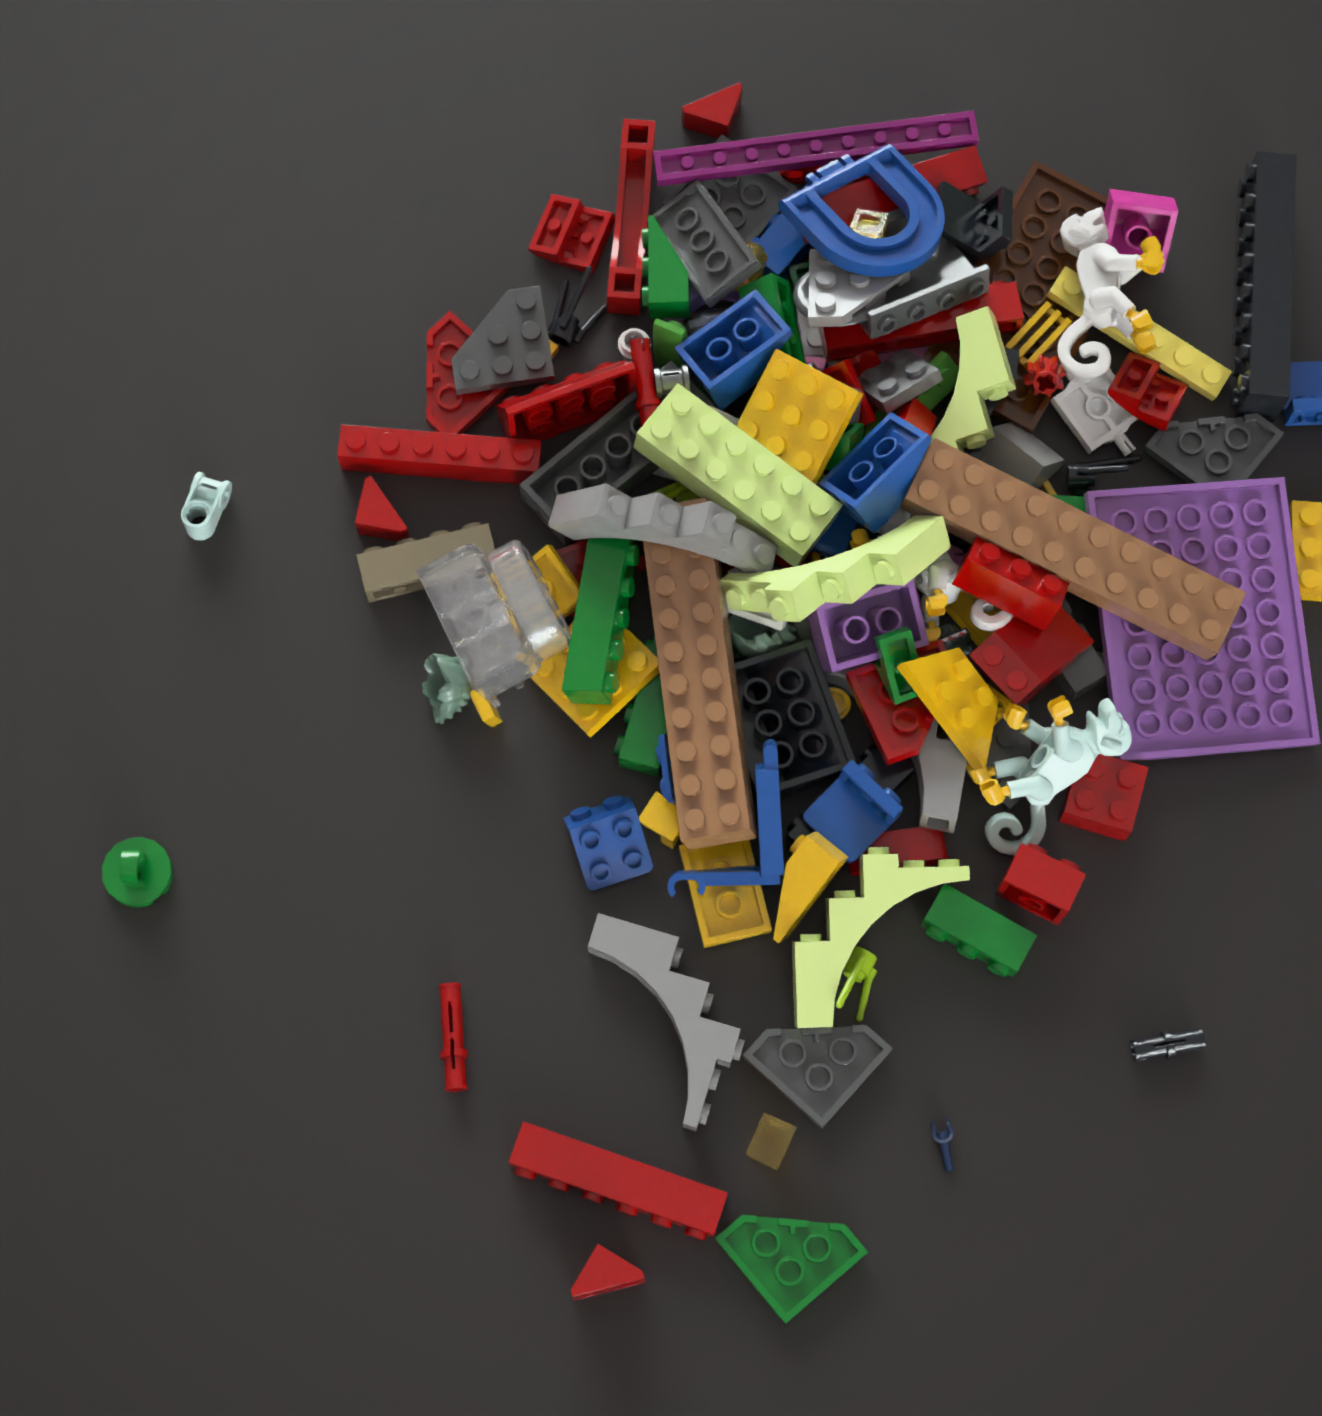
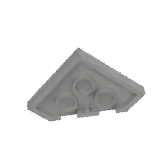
[808,249,910,327]

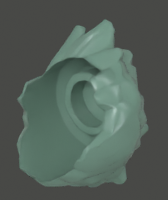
[729,614,796,659]
[422,653,473,724]

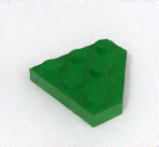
[715,1214,868,1324]

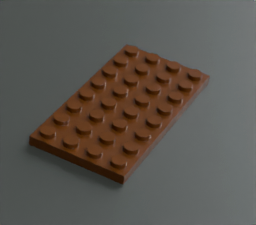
[922,160,1107,434]

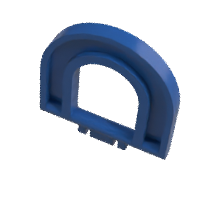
[778,144,945,277]

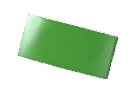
[653,318,690,377]

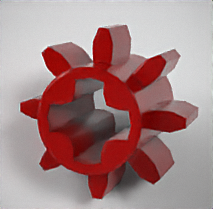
[1024,354,1066,397]

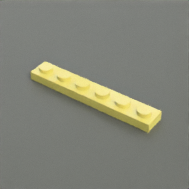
[1046,266,1232,401]

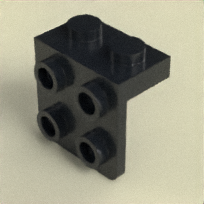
[937,181,1013,261]

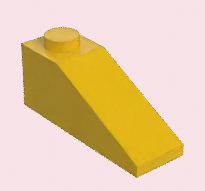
[773,831,849,944]

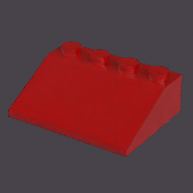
[496,360,635,441]

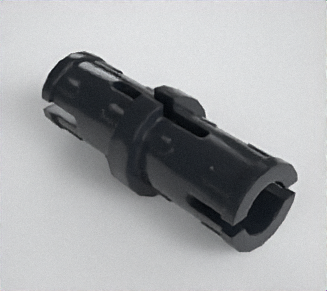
[1130,1027,1206,1062]

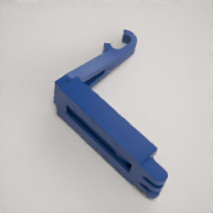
[668,739,784,897]

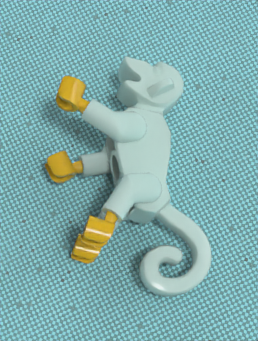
[966,695,1132,855]

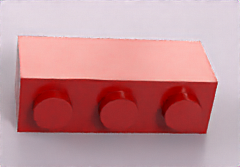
[952,536,1070,631]

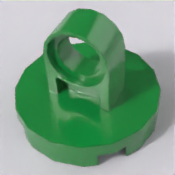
[102,837,173,908]

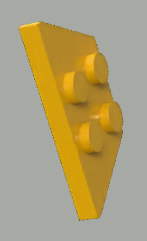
[897,647,999,770]

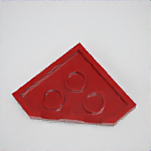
[426,311,512,434]
[845,639,947,765]

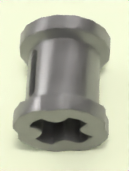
[653,364,690,398]

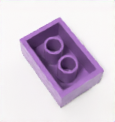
[808,579,929,672]

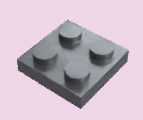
[857,349,943,414]

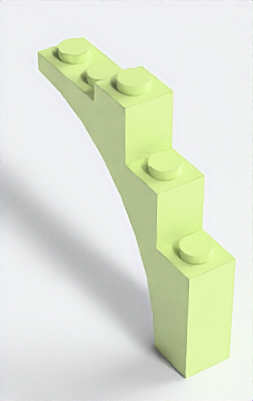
[919,306,1016,466]
[720,515,951,622]
[792,847,970,1028]

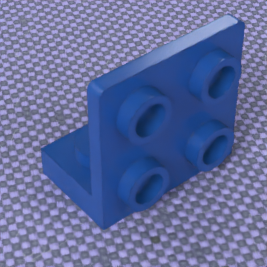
[1282,361,1322,426]

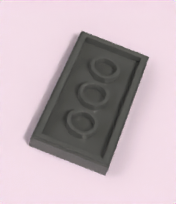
[647,179,763,308]

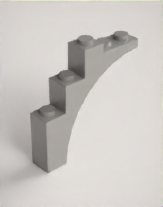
[548,483,778,573]
[816,653,967,833]
[588,913,745,1132]

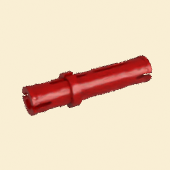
[629,338,661,427]
[439,982,469,1092]

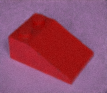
[969,607,1094,708]

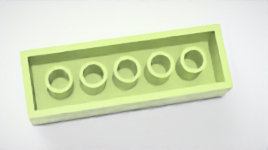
[633,383,843,567]

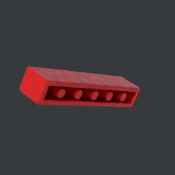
[802,145,988,245]
[818,281,1024,362]
[337,424,543,485]
[508,1121,728,1241]

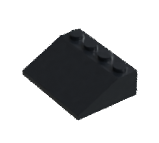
[734,639,857,807]

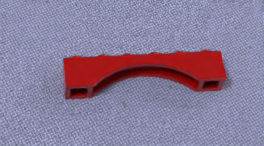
[607,118,656,316]

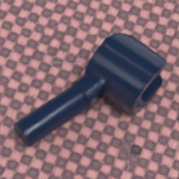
[930,1118,954,1171]

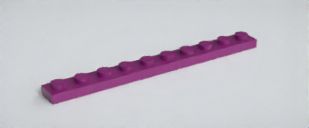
[653,110,980,187]

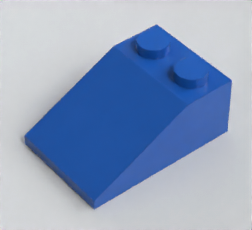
[675,289,793,410]
[818,412,932,534]

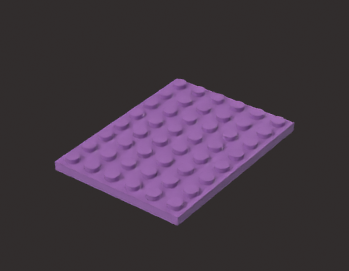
[1084,477,1321,762]

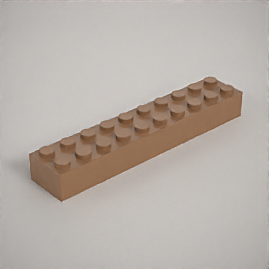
[900,438,1247,660]
[643,497,758,850]

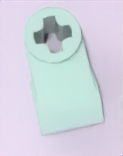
[181,472,232,541]

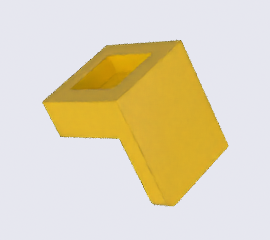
[639,791,680,849]

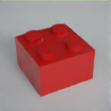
[1058,754,1149,841]
[995,843,1086,925]

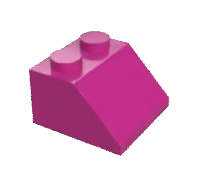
[1104,189,1178,273]

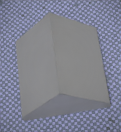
[982,422,1065,489]

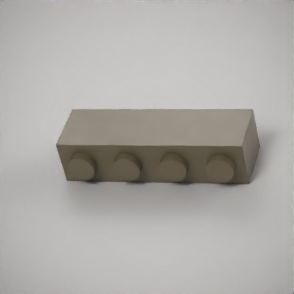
[356,522,500,603]

